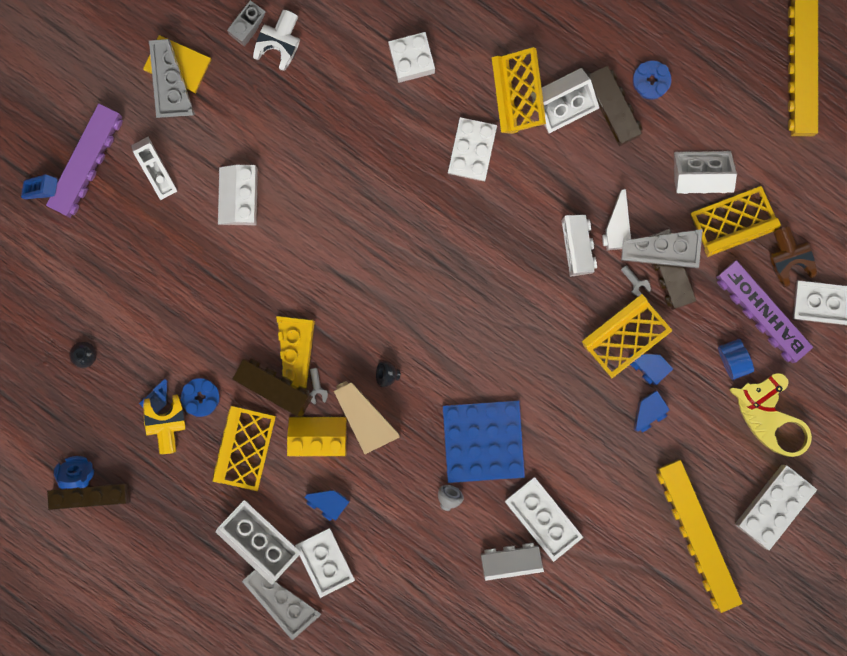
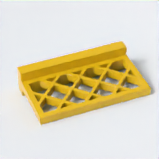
[492,47,546,134]
[690,186,781,257]
[582,294,672,378]
[212,405,276,491]

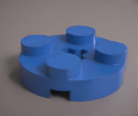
[632,61,671,100]
[181,378,220,417]
[54,456,94,489]

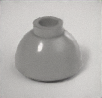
[438,485,464,511]

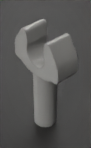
[621,265,651,297]
[309,368,328,404]

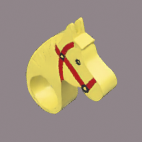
[730,373,812,457]

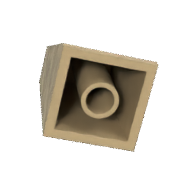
[334,381,400,454]

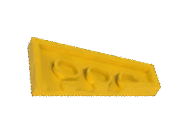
[276,316,315,388]

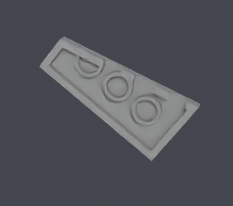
[149,39,195,118]
[621,229,703,268]
[242,570,321,640]

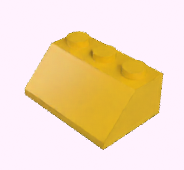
[287,417,347,456]

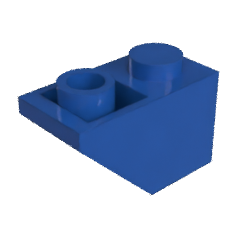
[628,354,673,385]
[634,391,670,433]
[304,490,350,521]

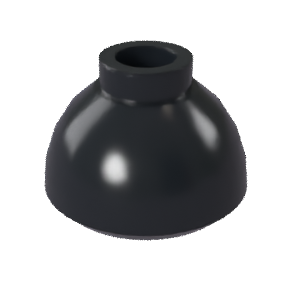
[69,342,96,368]
[376,360,401,387]

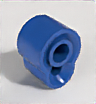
[718,339,754,380]

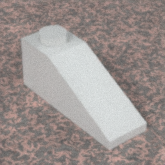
[131,137,177,200]
[602,189,631,250]

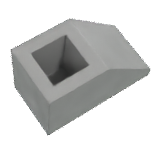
[227,0,266,47]

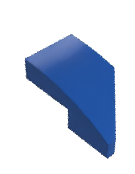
[139,379,167,414]

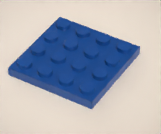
[443,401,525,483]

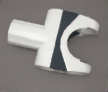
[253,10,300,71]

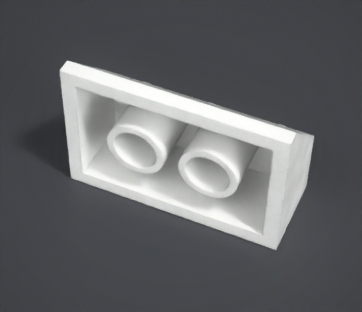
[531,68,599,133]
[674,151,737,194]
[218,165,258,225]
[561,215,597,277]
[481,543,544,581]

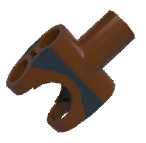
[770,226,817,287]

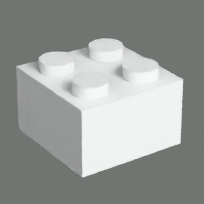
[388,32,435,83]

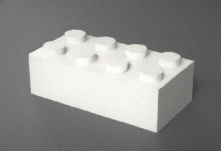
[734,465,817,550]
[216,500,301,584]

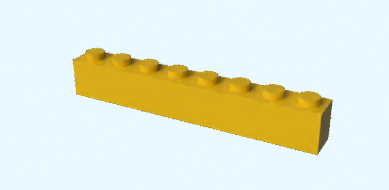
[788,0,818,136]
[656,460,743,613]

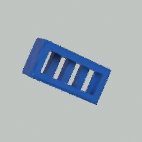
[21,174,57,199]

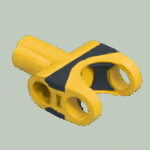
[143,394,185,454]

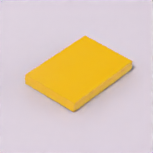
[143,35,211,94]

